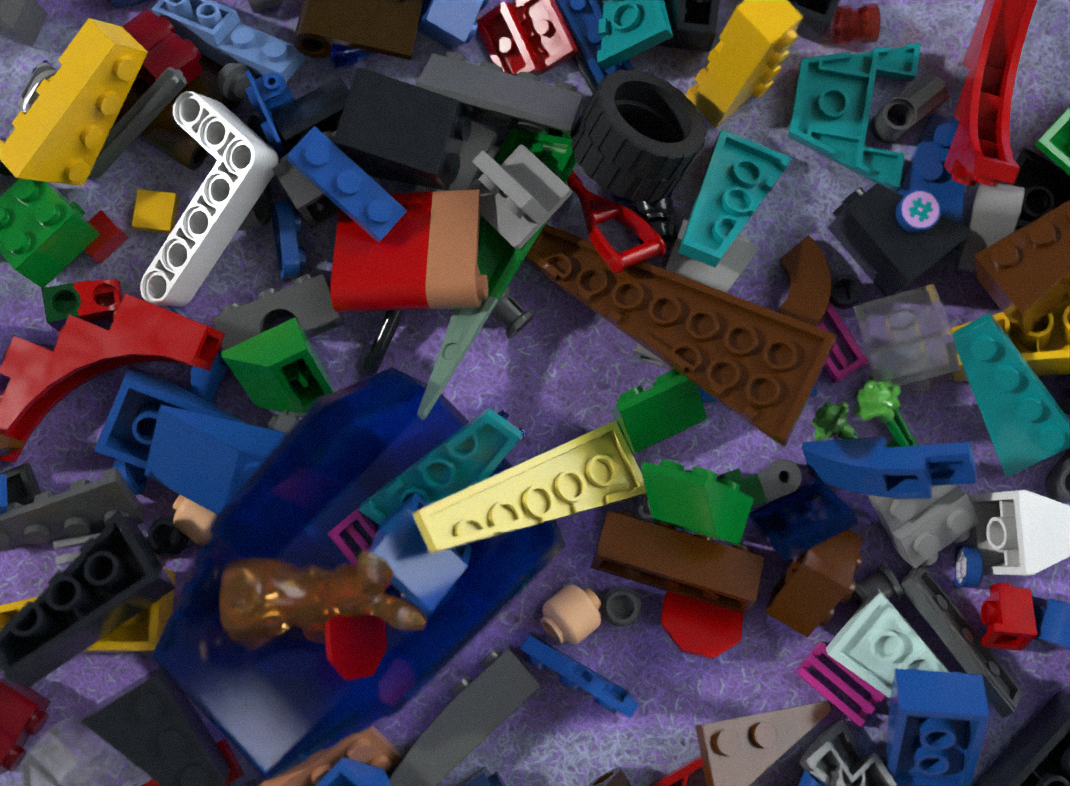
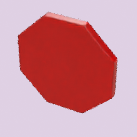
[660,591,743,660]
[324,593,387,680]

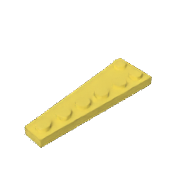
[412,420,646,554]

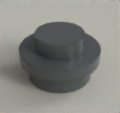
[217,63,255,102]
[601,586,641,627]

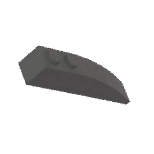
[390,645,542,786]

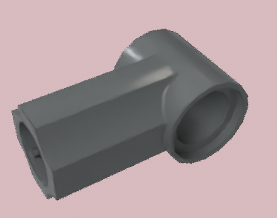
[871,72,950,144]

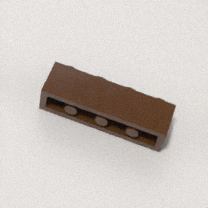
[590,511,765,614]

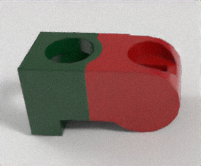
[41,279,123,331]

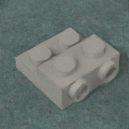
[869,485,980,568]

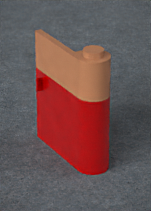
[330,189,488,313]

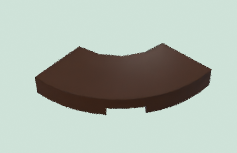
[778,235,831,327]

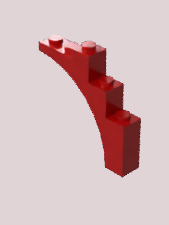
[943,0,1037,187]
[0,293,225,463]

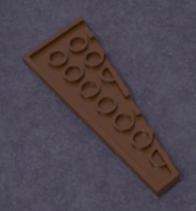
[524,224,836,446]

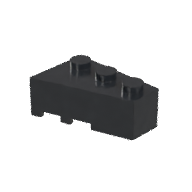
[80,663,232,786]

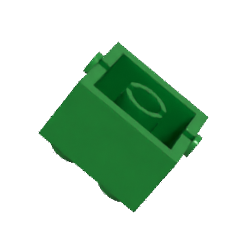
[0,179,100,288]

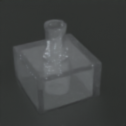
[854,284,960,393]

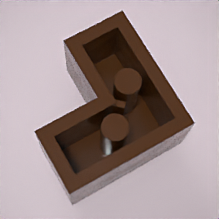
[765,514,863,638]

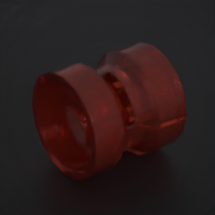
[832,3,881,45]

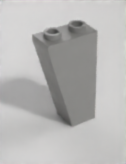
[632,219,759,370]

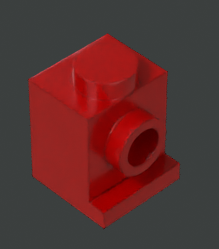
[980,583,1037,651]

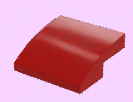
[475,0,579,76]

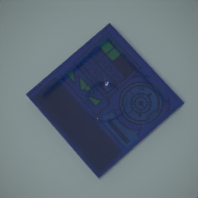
[749,479,858,561]

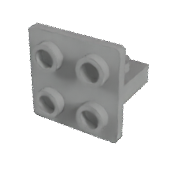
[472,145,572,250]

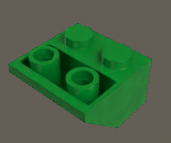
[221,317,337,414]
[612,369,707,455]
[641,459,754,545]

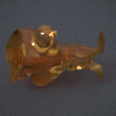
[220,551,428,649]

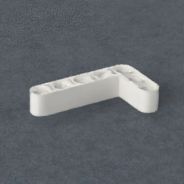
[140,91,278,307]

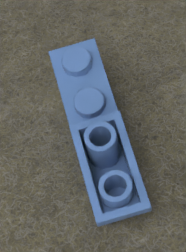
[151,0,306,82]

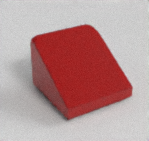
[84,210,129,264]

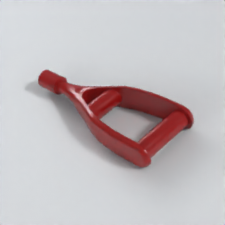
[567,170,666,274]

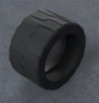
[571,70,706,202]

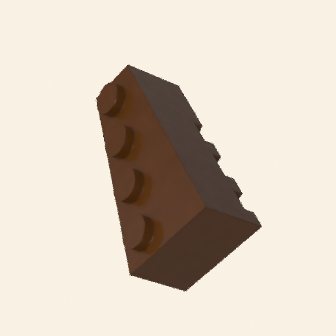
[974,200,1070,338]

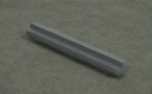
[88,67,187,178]

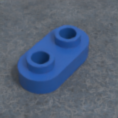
[271,201,306,279]

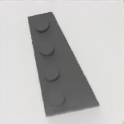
[0,467,144,551]

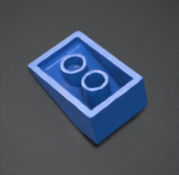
[94,365,243,469]
[145,405,285,525]
[885,668,990,786]

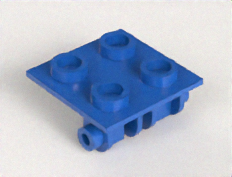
[245,70,296,158]

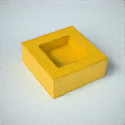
[132,189,180,234]

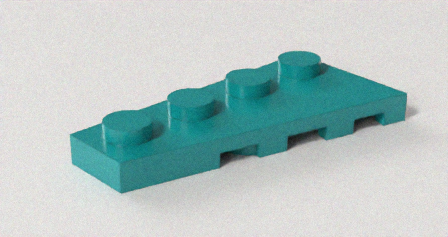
[952,312,1070,478]

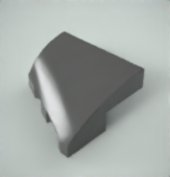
[799,720,897,786]

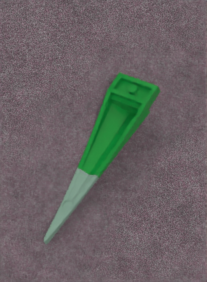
[417,128,577,421]

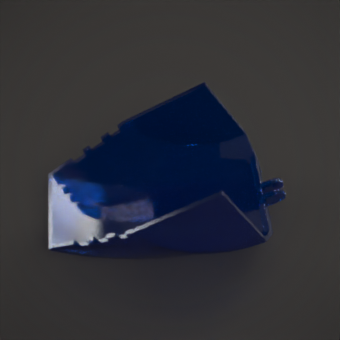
[151,367,565,781]

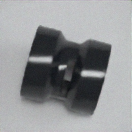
[634,197,676,244]

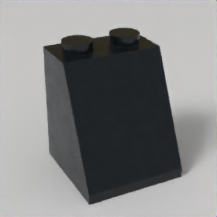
[333,67,471,191]
[828,183,972,299]

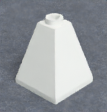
[969,490,1070,575]

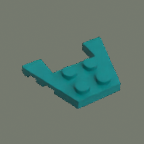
[787,43,921,191]

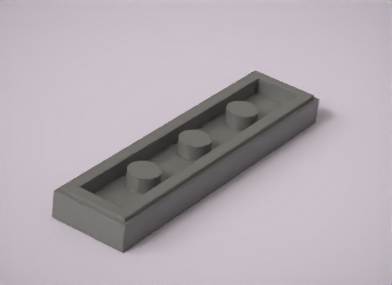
[899,566,1023,718]

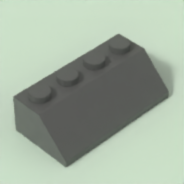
[416,51,583,139]

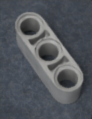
[956,183,1025,273]

